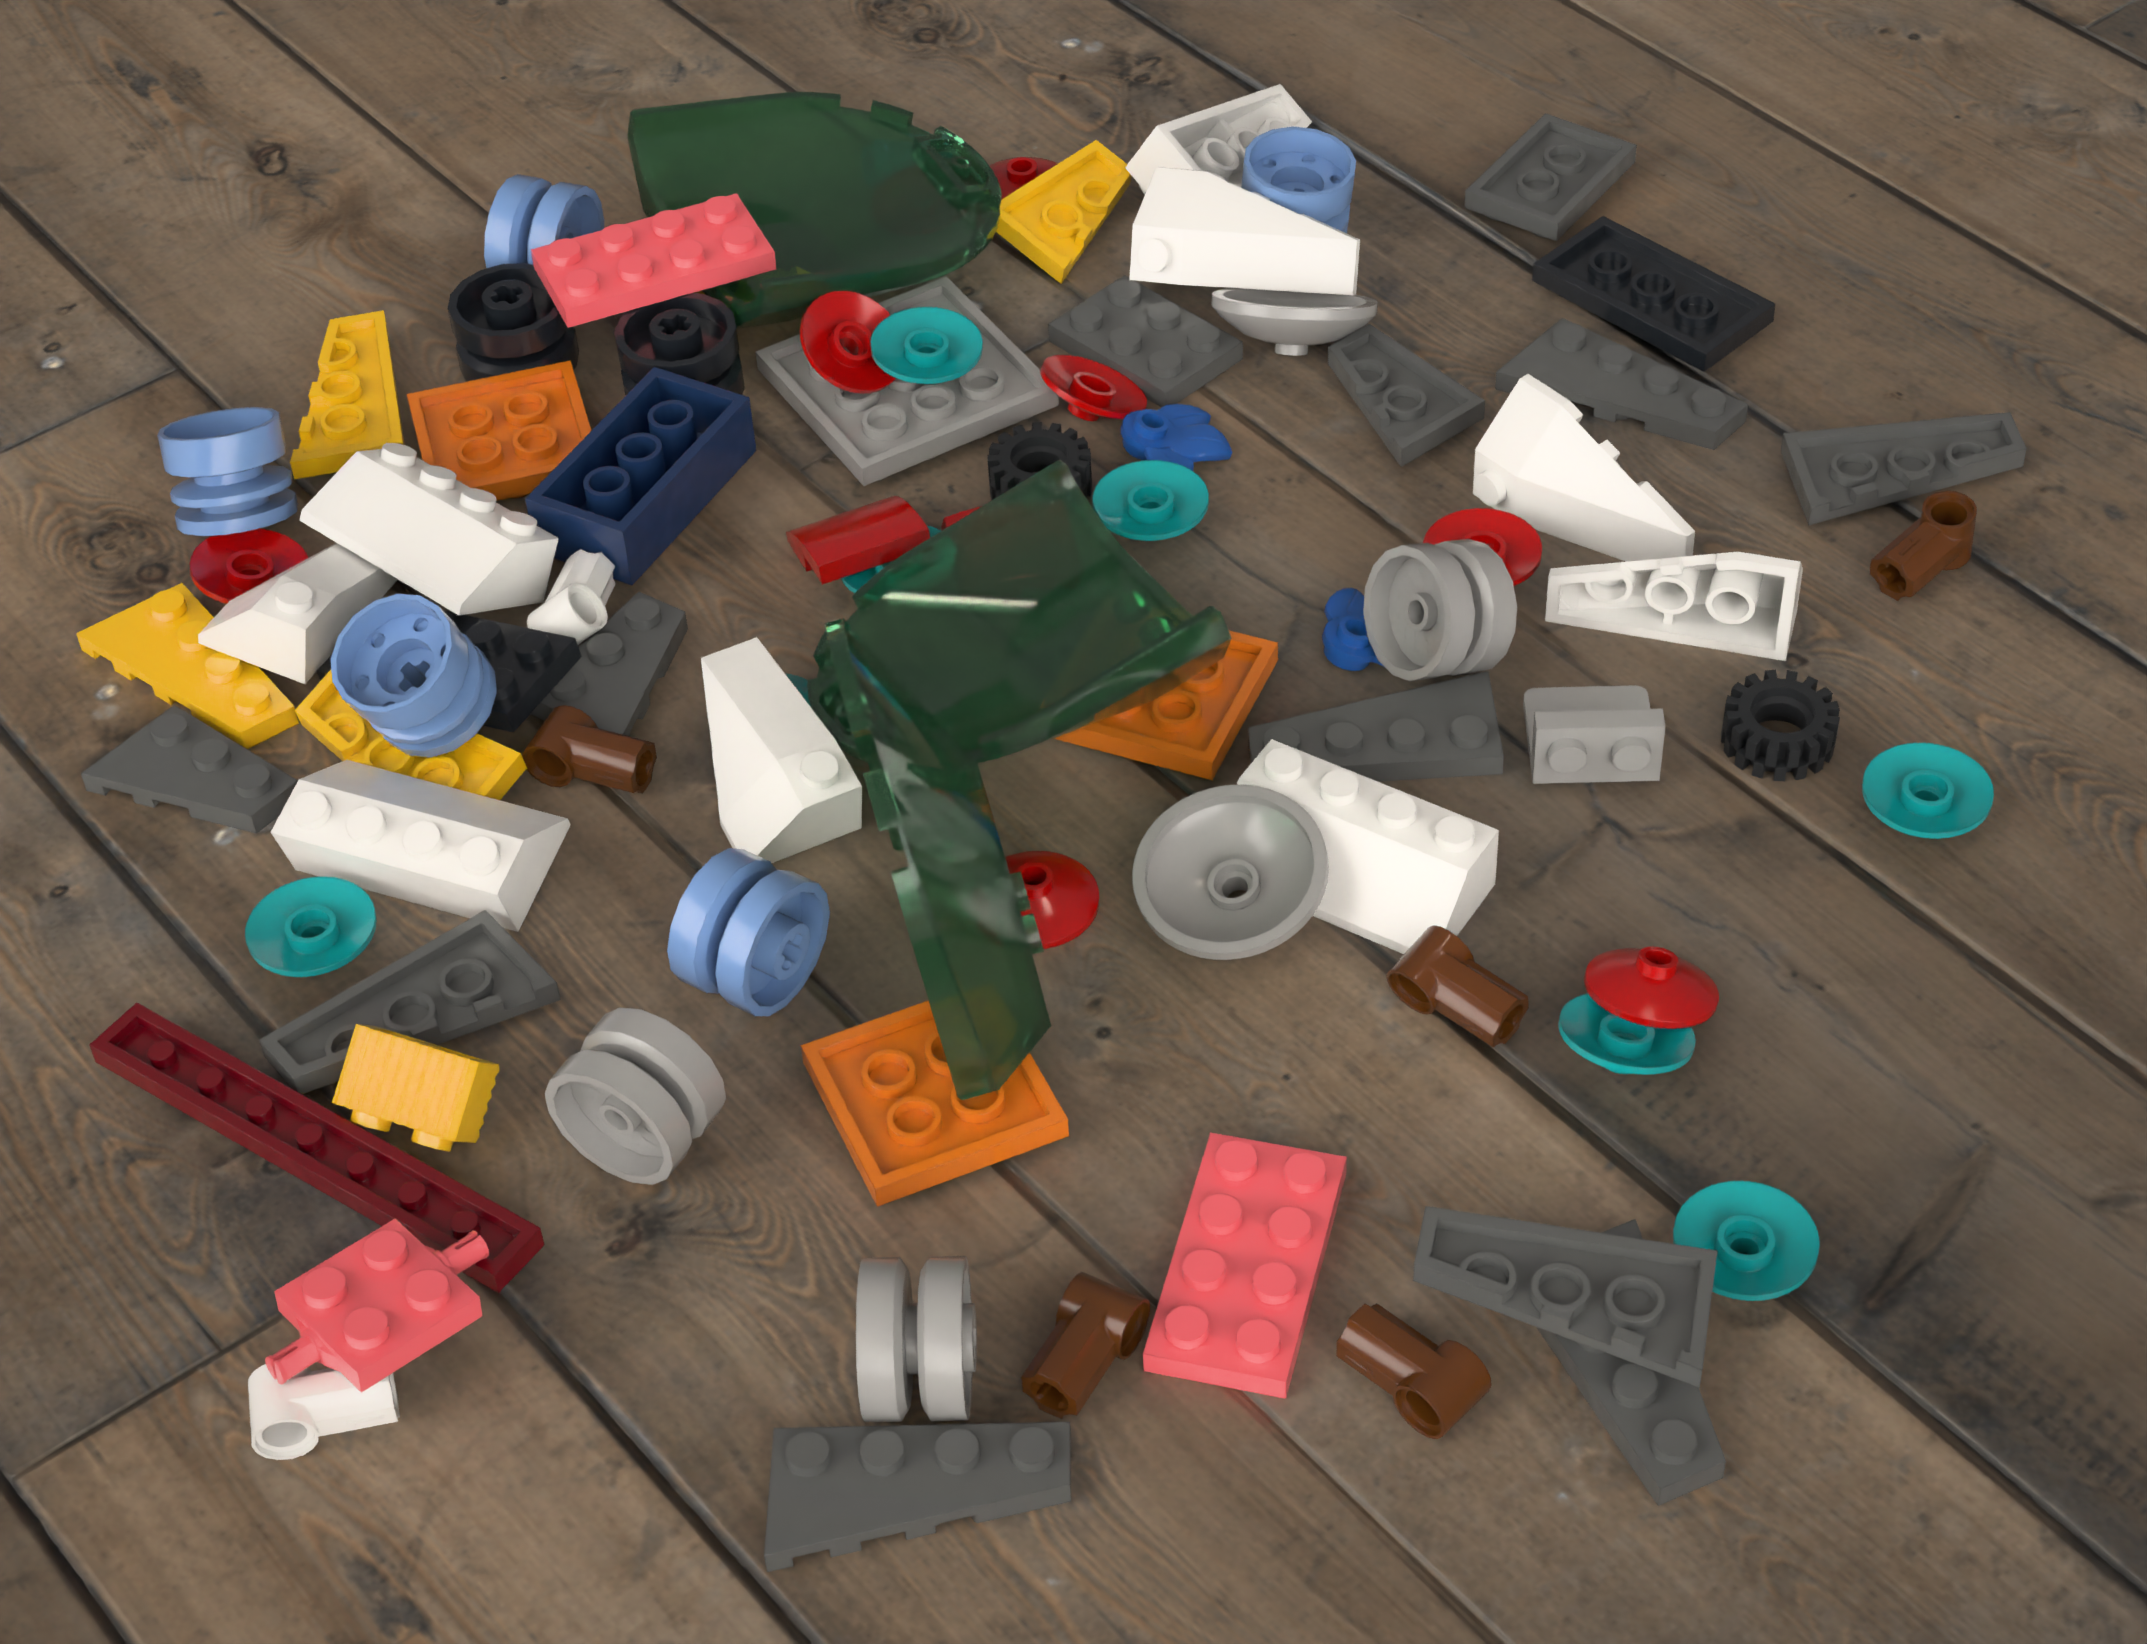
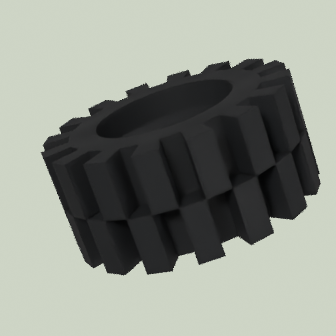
[987,422,1092,518]
[1721,669,1840,782]

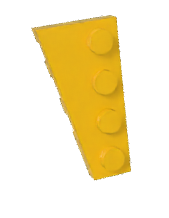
[290,310,405,480]
[76,583,299,749]
[294,670,527,800]

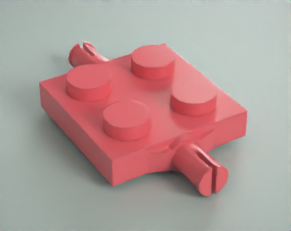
[265,1218,489,1393]

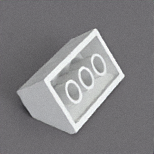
[300,443,559,615]
[1237,739,1499,954]
[271,760,571,932]

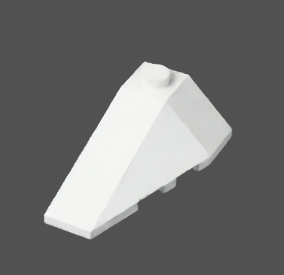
[1125,84,1312,194]
[1130,167,1360,296]
[1473,374,1695,562]
[198,543,398,684]
[1545,552,1803,661]
[701,637,862,863]

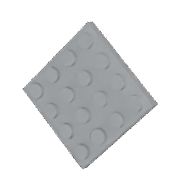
[755,276,1059,486]

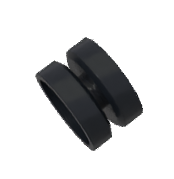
[447,263,579,382]
[614,293,745,396]

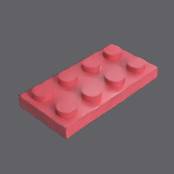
[531,193,776,328]
[1143,1132,1347,1399]

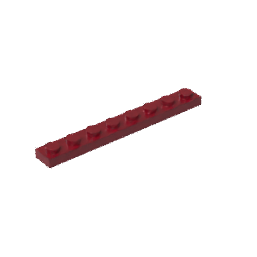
[89,1002,545,1293]

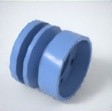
[1241,126,1356,233]
[157,407,298,536]
[331,594,497,757]

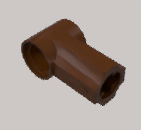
[1870,491,1977,601]
[522,705,657,794]
[1386,925,1529,1048]
[1021,1272,1150,1419]
[1336,1303,1492,1439]

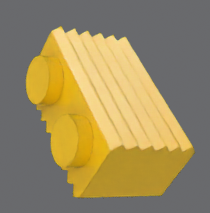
[332,1024,500,1152]

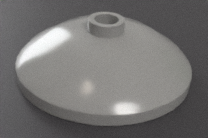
[1211,288,1378,356]
[1132,785,1329,960]

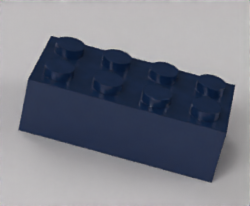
[525,367,757,585]

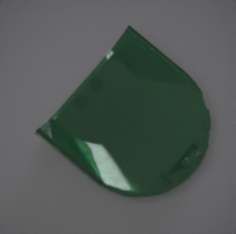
[627,92,1002,329]
[807,460,1232,770]
[825,618,1052,1100]

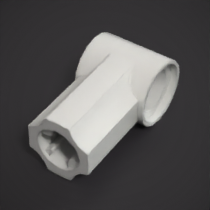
[527,549,616,645]
[248,1364,400,1460]

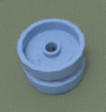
[484,174,604,268]
[667,848,830,1016]

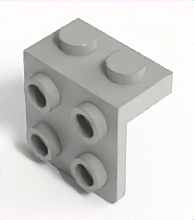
[1523,685,1665,784]

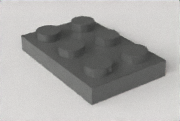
[1465,113,1637,241]
[1048,275,1243,407]

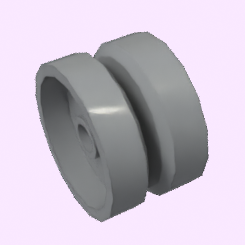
[1363,539,1517,681]
[545,1007,726,1185]
[856,1256,977,1422]

